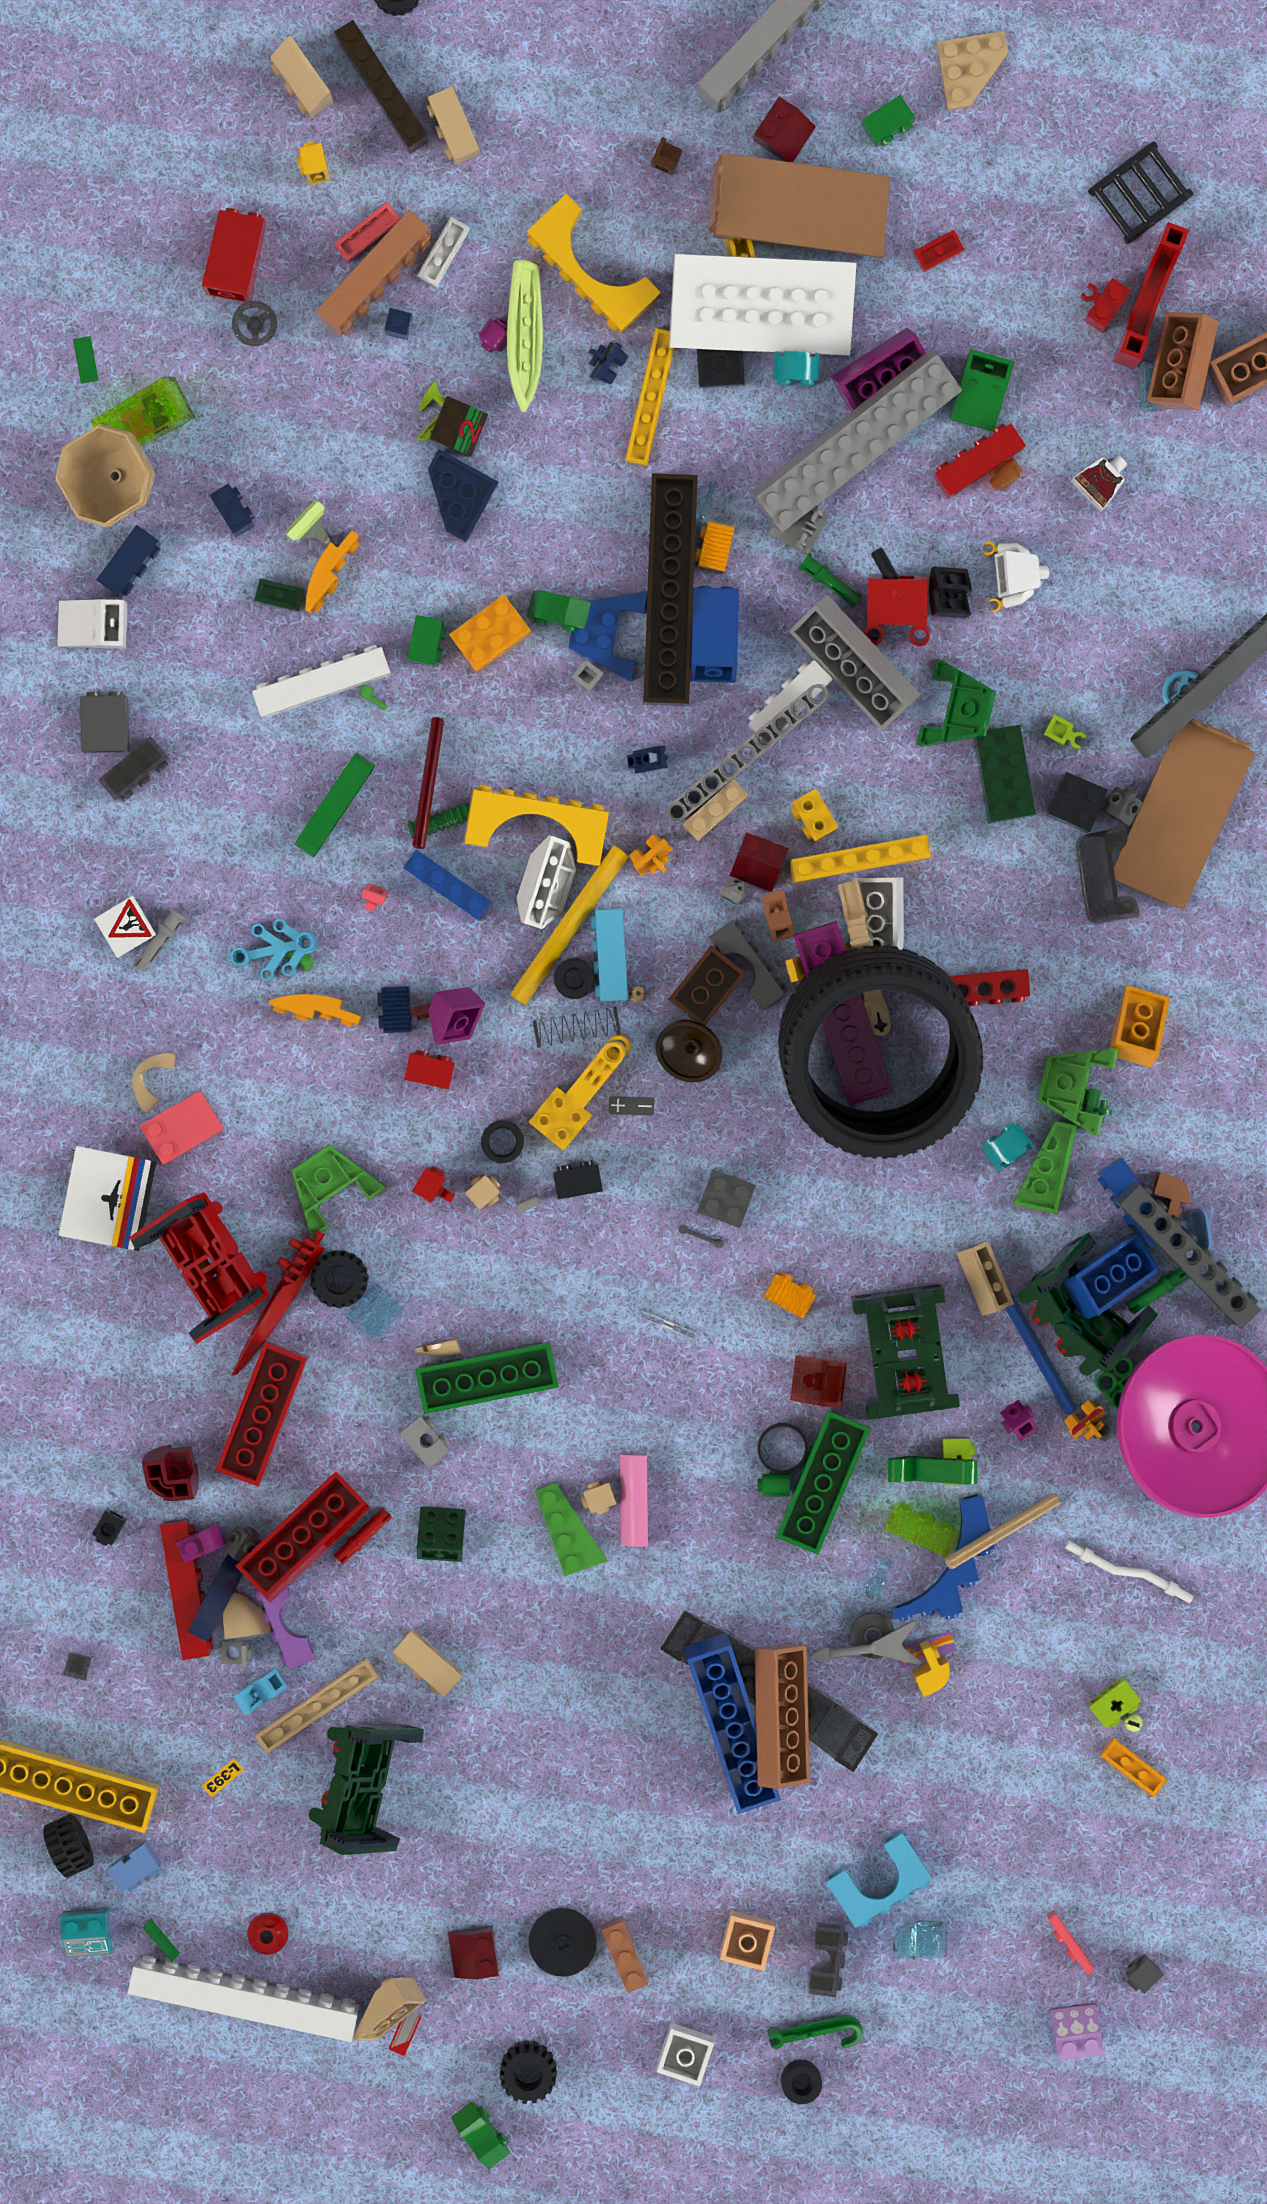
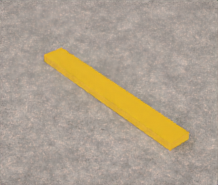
[510,845,629,1006]

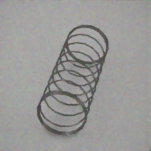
[533,1006,621,1048]

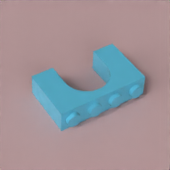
[825,1829,932,1928]

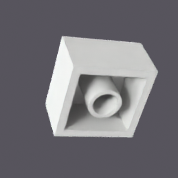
[656,2023,714,2086]

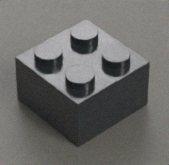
[1046,772,1108,833]
[553,1160,603,1200]

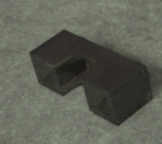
[808,1922,848,1997]

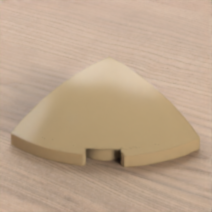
[414,1338,462,1357]
[223,1592,272,1639]

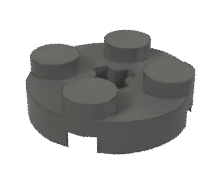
[850,1612,895,1659]

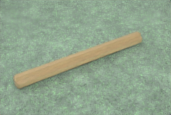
[945,1494,1060,1569]

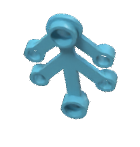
[230,919,318,982]

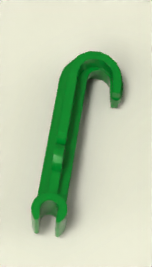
[767,2015,862,2049]

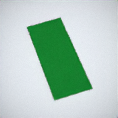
[73,336,99,384]
[143,1919,180,1962]

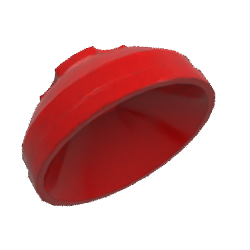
[247,1913,289,1955]

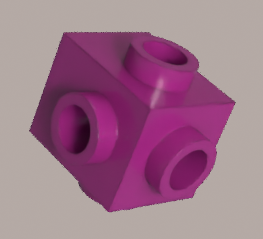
[1000,1400,1039,1442]

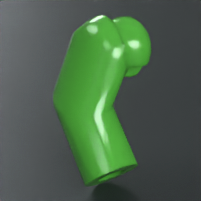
[283,950,313,971]

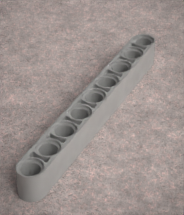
[666,684,829,822]

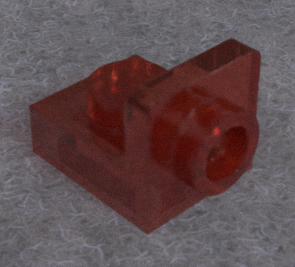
[410,1004,431,1020]

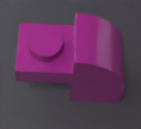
[176,1522,226,1563]

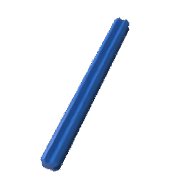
[1005,1293,1077,1415]

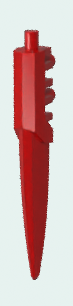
[231,1230,325,1375]

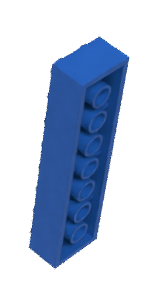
[683,1633,781,1814]

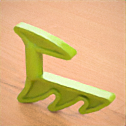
[417,381,445,441]

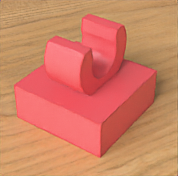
[361,883,389,912]

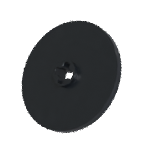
[529,1908,597,1977]

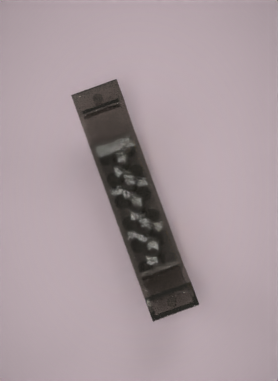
[660,1610,878,1772]

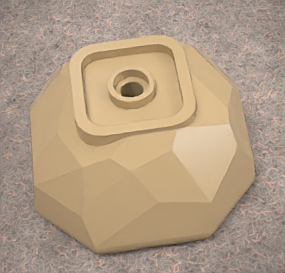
[55,424,155,528]

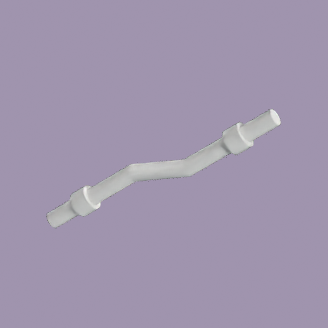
[1065,1540,1194,1603]

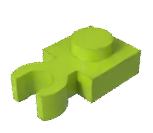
[1043,714,1087,750]

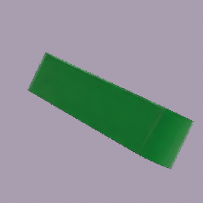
[294,752,375,857]

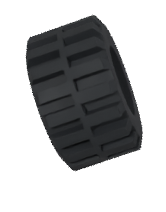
[310,1250,369,1308]
[43,1814,94,1878]
[500,2041,557,2104]

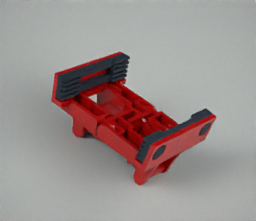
[129,1192,269,1344]

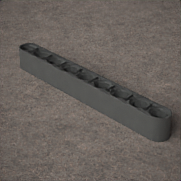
[1130,614,1267,758]

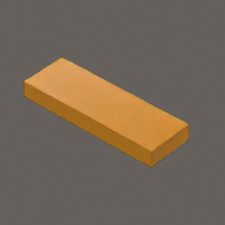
[1099,1737,1167,1798]

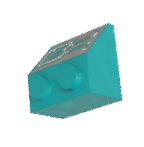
[60,1908,112,1957]

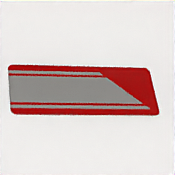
[389,2012,421,2056]

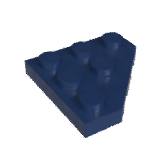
[428,449,499,543]

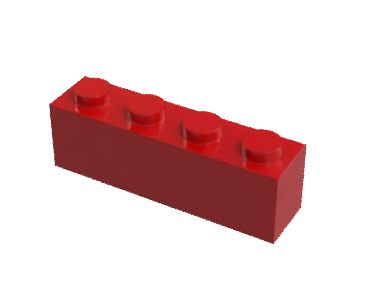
[933,423,1026,499]

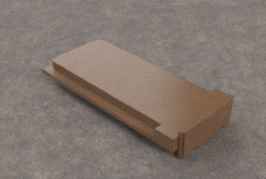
[708,153,890,258]
[1109,719,1255,911]

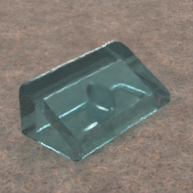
[1140,362,1159,411]

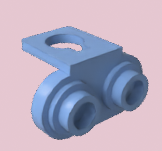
[1173,1207,1213,1250]

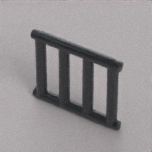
[1088,141,1194,244]

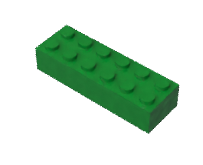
[415,1341,559,1414]
[775,1409,871,1555]

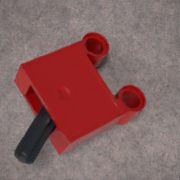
[864,547,931,647]

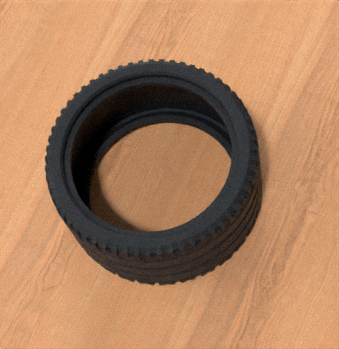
[778,945,983,1159]

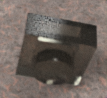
[63,1652,92,1681]

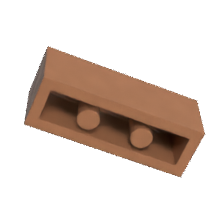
[601,1916,648,1993]

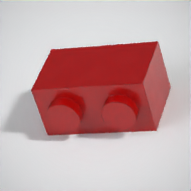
[404,1050,455,1090]

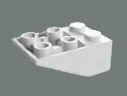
[57,599,128,649]

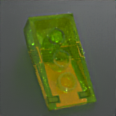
[91,377,196,447]

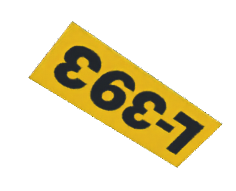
[202,1758,244,1798]

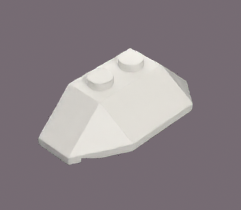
[517,835,576,929]

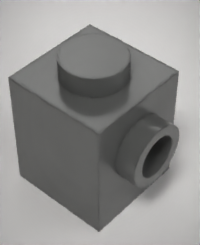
[1126,1954,1164,1994]

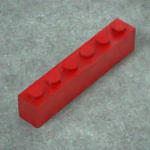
[160,1519,214,1660]

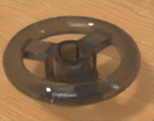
[232,301,277,346]

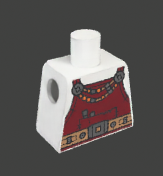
[1071,455,1127,512]

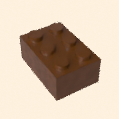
[668,946,746,1025]

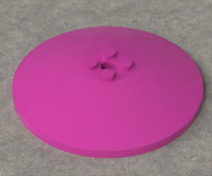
[1117,1335,1267,1518]

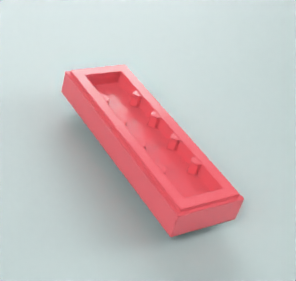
[334,202,401,264]
[1047,1910,1094,1975]

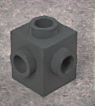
[1102,787,1143,826]
[223,1525,262,1561]

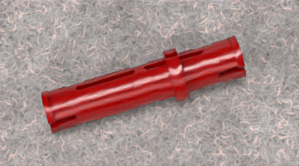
[333,1507,392,1565]

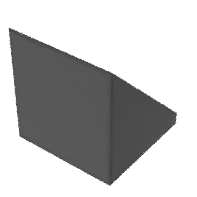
[1092,1423,1110,1442]

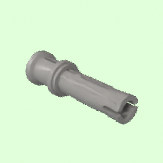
[134,907,188,972]

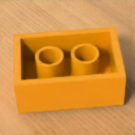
[449,594,532,674]

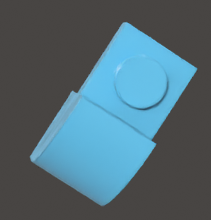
[233,1668,287,1716]

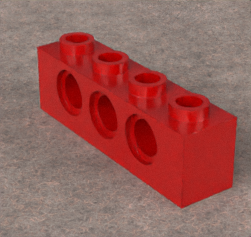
[950,969,1030,1006]

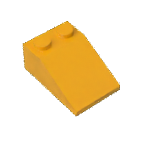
[1109,985,1170,1068]

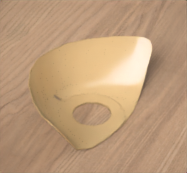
[132,1053,176,1113]

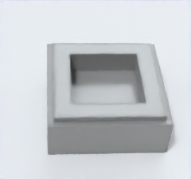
[517,1196,541,1213]

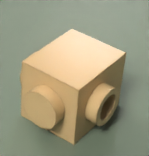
[465,1174,501,1210]
[581,1480,617,1515]

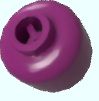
[479,317,507,353]

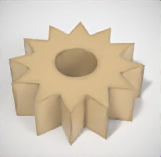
[628,985,645,1003]

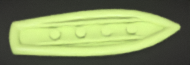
[507,260,543,412]

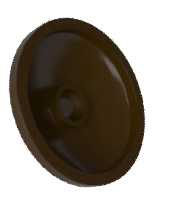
[656,1020,723,1083]

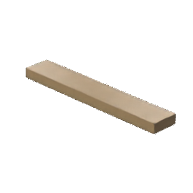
[254,1657,379,1754]

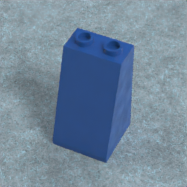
[690,586,739,683]

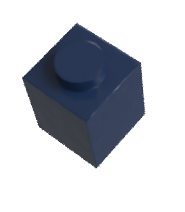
[384,308,413,340]

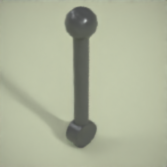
[679,1225,723,1248]

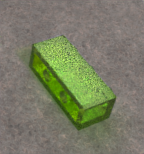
[883,1501,958,1557]

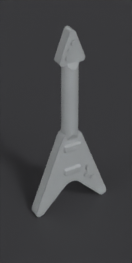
[811,1620,921,1665]

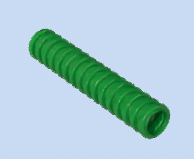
[407,787,516,839]

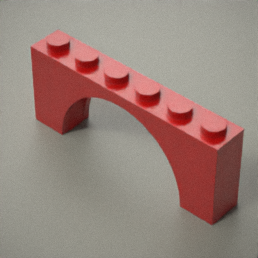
[1113,222,1189,369]

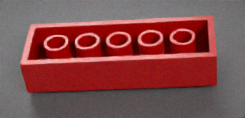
[215,1341,309,1487]
[236,1471,370,1603]

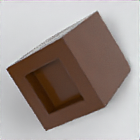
[651,137,682,175]

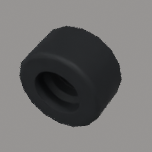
[554,958,594,999]
[781,2060,822,2105]

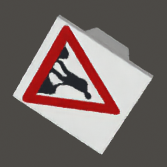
[94,896,156,958]

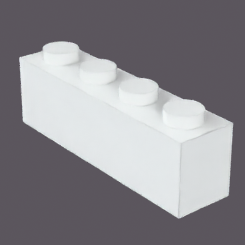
[748,660,833,744]

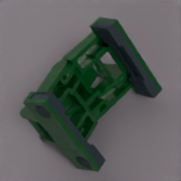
[1018,1232,1159,1376]

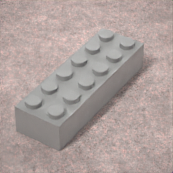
[789,595,921,731]

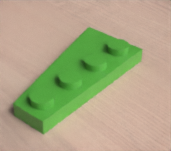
[1012,1121,1077,1214]
[535,1483,608,1576]

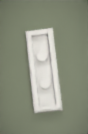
[417,217,470,288]

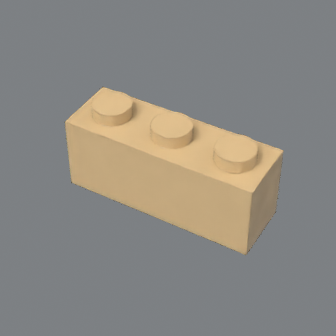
[426,86,480,165]
[682,778,749,843]
[956,1241,1014,1316]
[393,1629,463,1697]

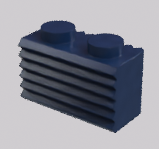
[377,986,412,1033]

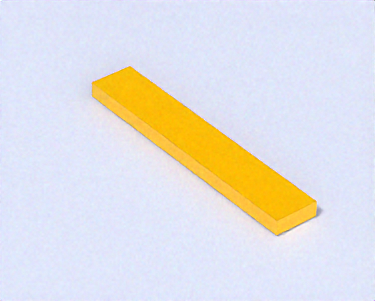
[625,328,674,467]

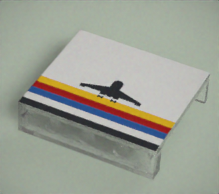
[56,1146,159,1251]

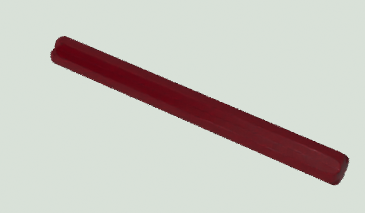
[412,717,444,849]

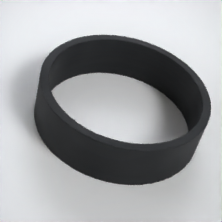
[757,1423,808,1474]

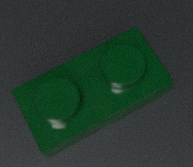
[254,578,305,612]

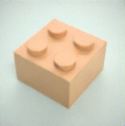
[719,1910,775,1971]

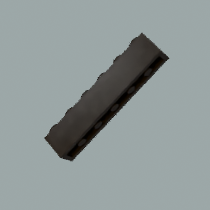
[334,20,429,154]

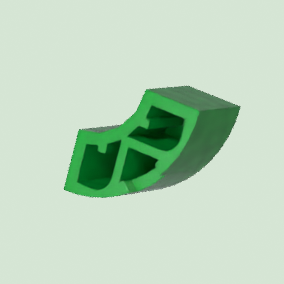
[526,590,591,633]
[451,2101,510,2169]

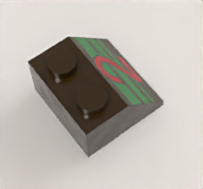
[429,396,488,457]

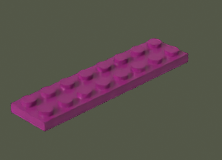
[793,920,893,1106]

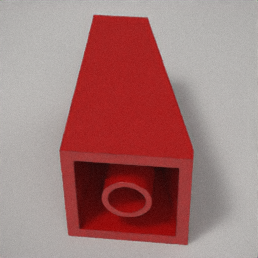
[202,208,266,303]

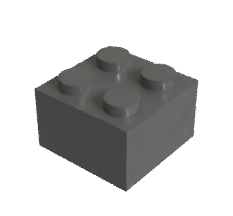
[697,1169,756,1228]

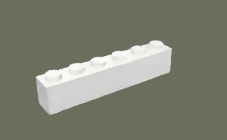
[252,645,391,719]

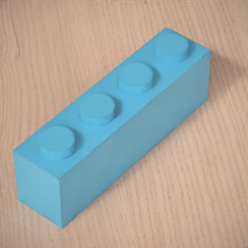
[591,909,628,1002]

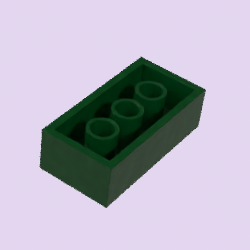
[973,725,1036,824]

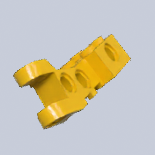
[529,1034,632,1151]

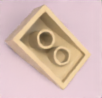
[353,1977,427,2041]

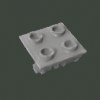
[768,506,829,555]

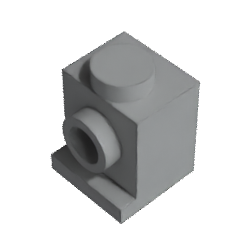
[572,659,604,694]

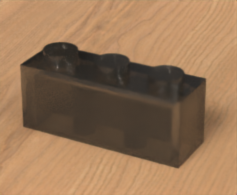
[98,736,170,802]

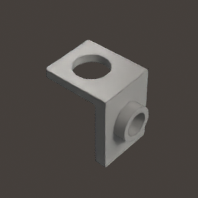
[221,1641,253,1668]

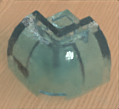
[893,1920,947,1960]

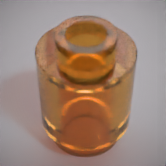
[989,458,1023,492]

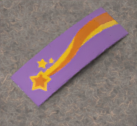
[898,1631,956,1668]

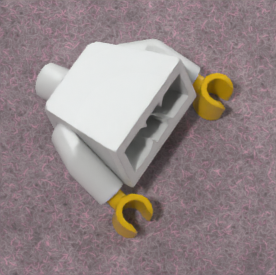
[983,541,1049,612]

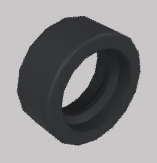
[481,1120,524,1163]

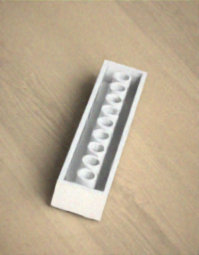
[128,1955,360,2042]

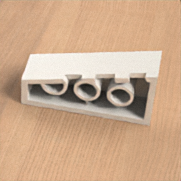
[853,878,904,950]

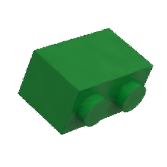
[861,95,915,147]
[407,615,447,667]

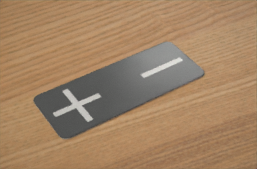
[609,1096,654,1115]

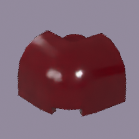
[142,1445,199,1501]

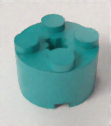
[773,351,820,387]
[982,1122,1035,1173]

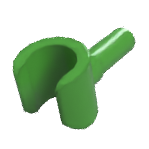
[359,684,387,710]

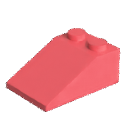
[140,1090,224,1165]

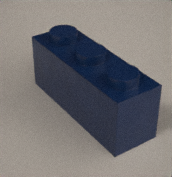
[96,525,161,598]

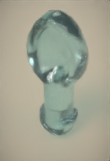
[866,1557,892,1599]

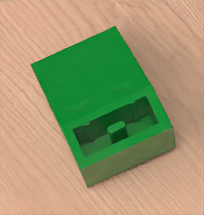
[950,349,1015,431]

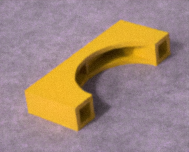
[527,193,661,334]
[464,784,609,866]
[789,835,931,885]

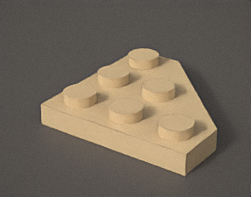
[937,31,1008,111]

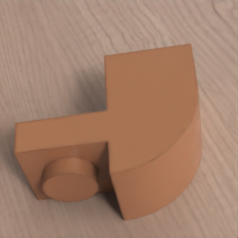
[761,890,794,943]
[1152,1172,1190,1219]

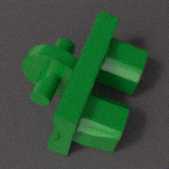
[1074,1088,1112,1124]

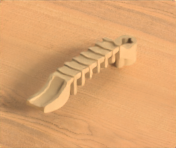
[838,880,893,1036]

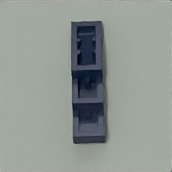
[187,1554,243,1642]

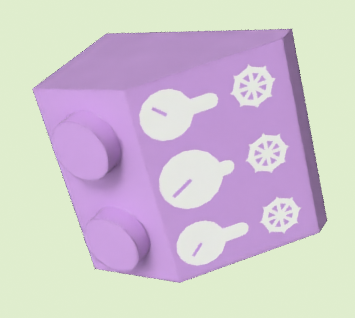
[1050,2004,1104,2061]

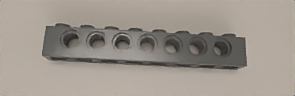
[1114,1181,1261,1329]

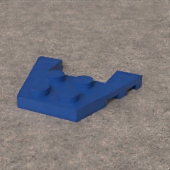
[568,593,647,681]

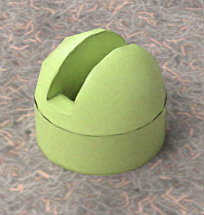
[1124,1713,1143,1732]

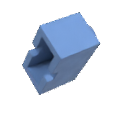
[106,1841,162,1892]

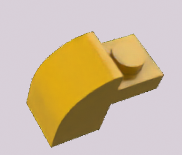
[911,1640,950,1697]

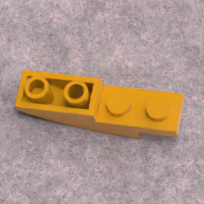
[305,530,360,615]
[269,994,362,1028]

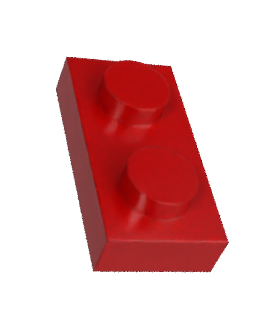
[913,230,965,272]

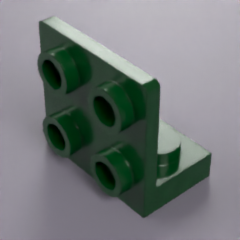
[417,1506,466,1562]

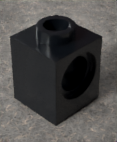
[92,1508,127,1546]

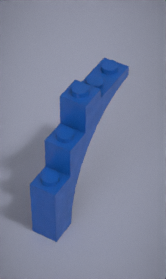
[891,1493,995,1621]

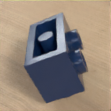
[209,483,255,538]

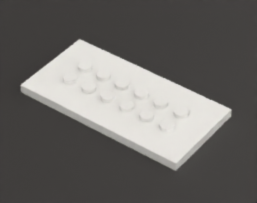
[669,254,857,355]

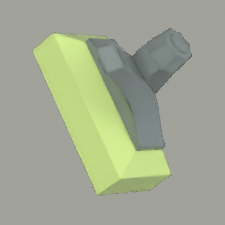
[284,500,333,548]

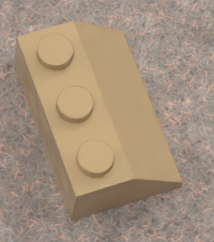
[270,35,333,119]

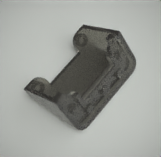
[1076,826,1140,924]

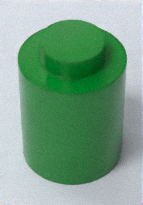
[757,1474,790,1497]

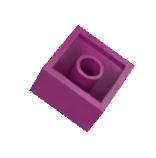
[428,987,485,1045]

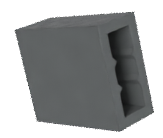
[80,691,130,753]

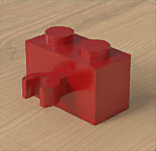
[1080,277,1131,333]
[412,1165,456,1203]

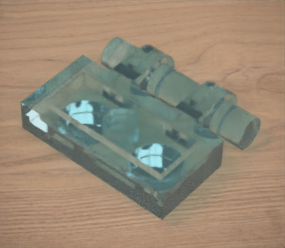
[346,1283,405,1343]

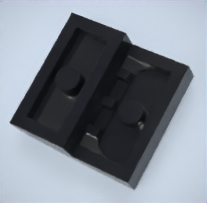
[929,566,972,618]

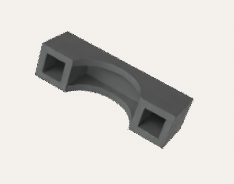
[709,920,785,1010]

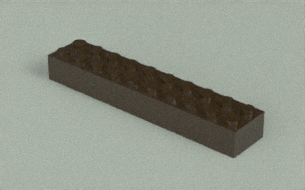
[643,473,698,706]

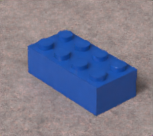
[1062,1232,1161,1320]

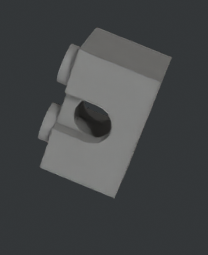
[400,1414,451,1469]

